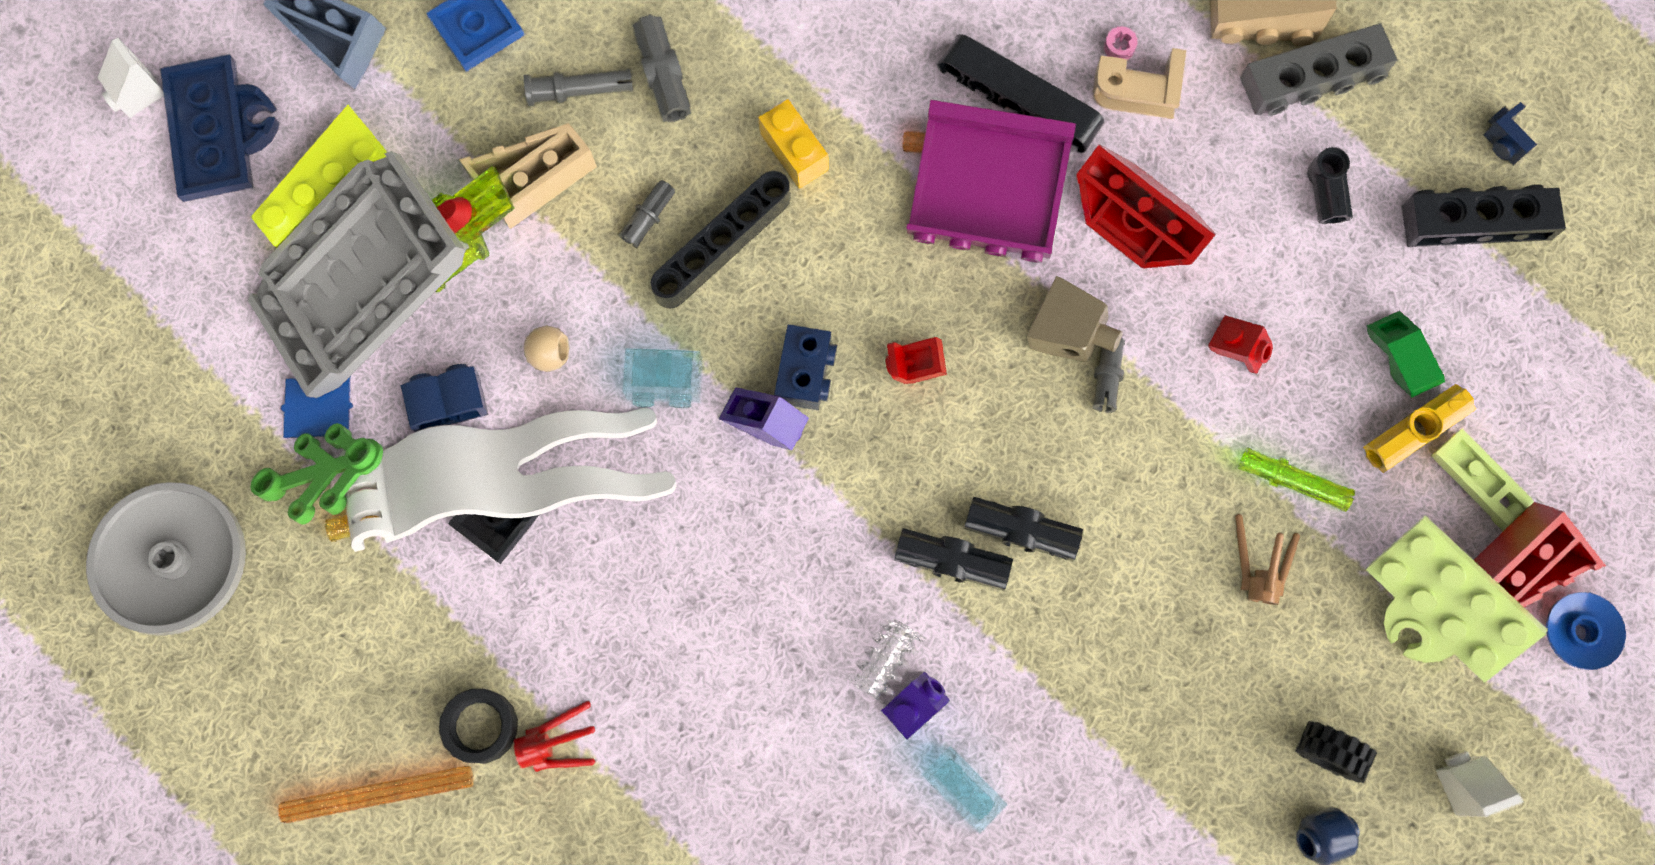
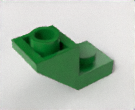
[1367,310,1445,398]

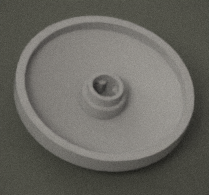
[86,482,246,636]

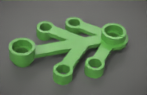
[251,423,383,525]

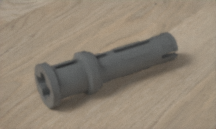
[524,68,633,107]

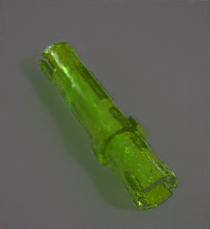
[1238,447,1355,512]

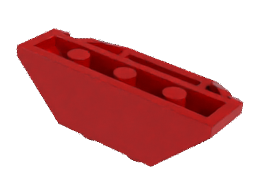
[1076,144,1216,269]

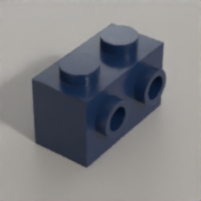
[774,324,838,411]

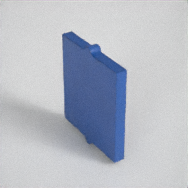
[281,377,353,438]

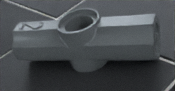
[633,14,692,123]

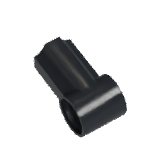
[1307,147,1353,224]

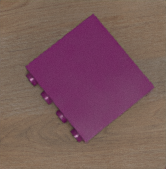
[906,99,1076,263]

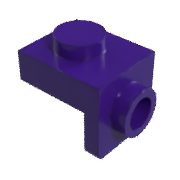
[881,672,950,740]

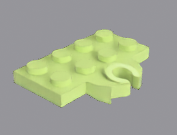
[1366,516,1547,683]

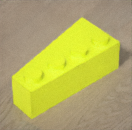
[251,105,387,248]

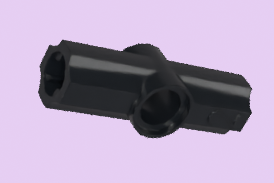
[964,496,1083,562]
[894,528,1013,591]

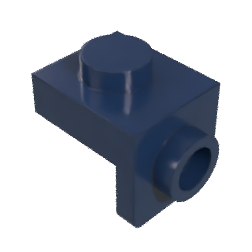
[1483,102,1537,166]

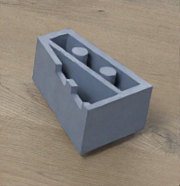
[263,0,386,89]

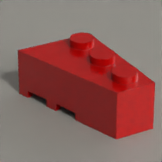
[1474,502,1606,607]

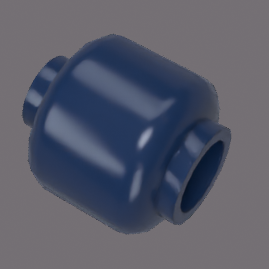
[1296,807,1360,865]

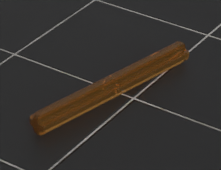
[278,766,474,823]

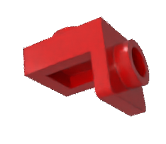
[1208,315,1273,374]
[885,337,947,384]

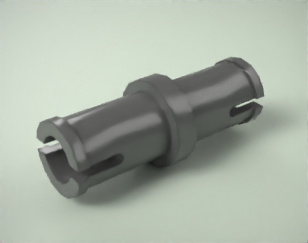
[1092,338,1125,413]

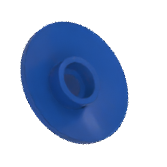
[1546,592,1626,670]

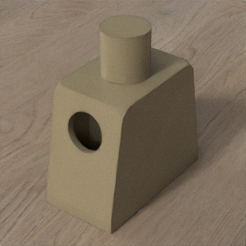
[1027,276,1123,362]

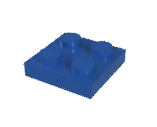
[426,0,525,72]

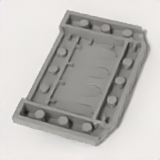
[248,151,465,398]

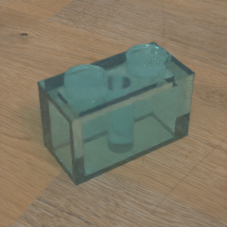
[622,348,703,408]
[921,746,1008,833]

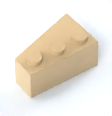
[1210,0,1337,46]
[459,123,597,229]

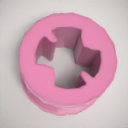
[1104,27,1138,60]

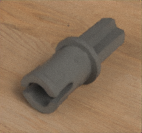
[618,180,675,248]

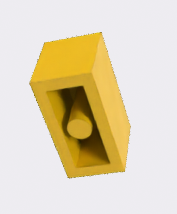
[758,99,829,188]

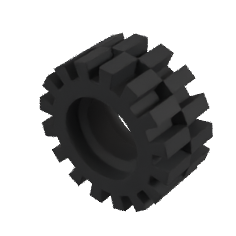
[1295,721,1377,783]

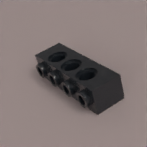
[1402,184,1566,247]

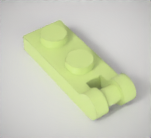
[1431,429,1534,531]

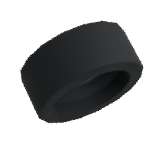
[439,689,518,764]

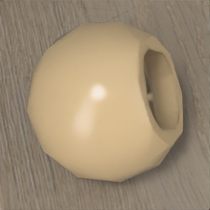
[524,325,569,372]

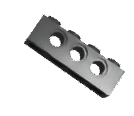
[1240,23,1398,116]

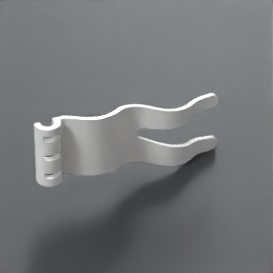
[339,408,676,552]

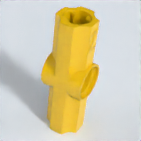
[1363,384,1476,473]

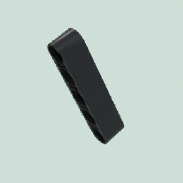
[937,34,1104,153]
[650,170,791,309]

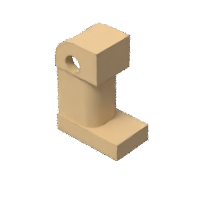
[1093,48,1187,119]

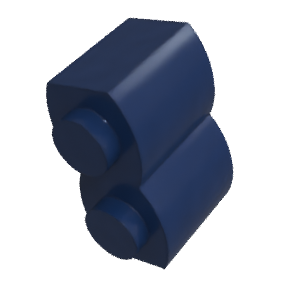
[400,364,489,432]

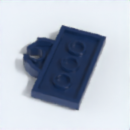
[160,54,279,202]

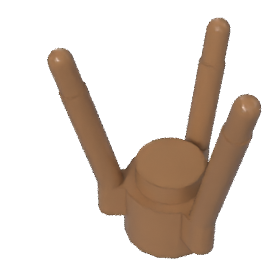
[1235,514,1300,605]

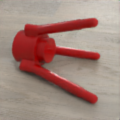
[514,701,596,772]

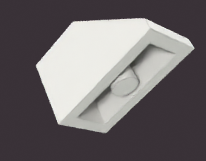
[98,37,164,118]
[1436,752,1523,817]

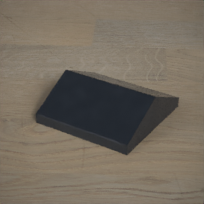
[448,514,540,564]

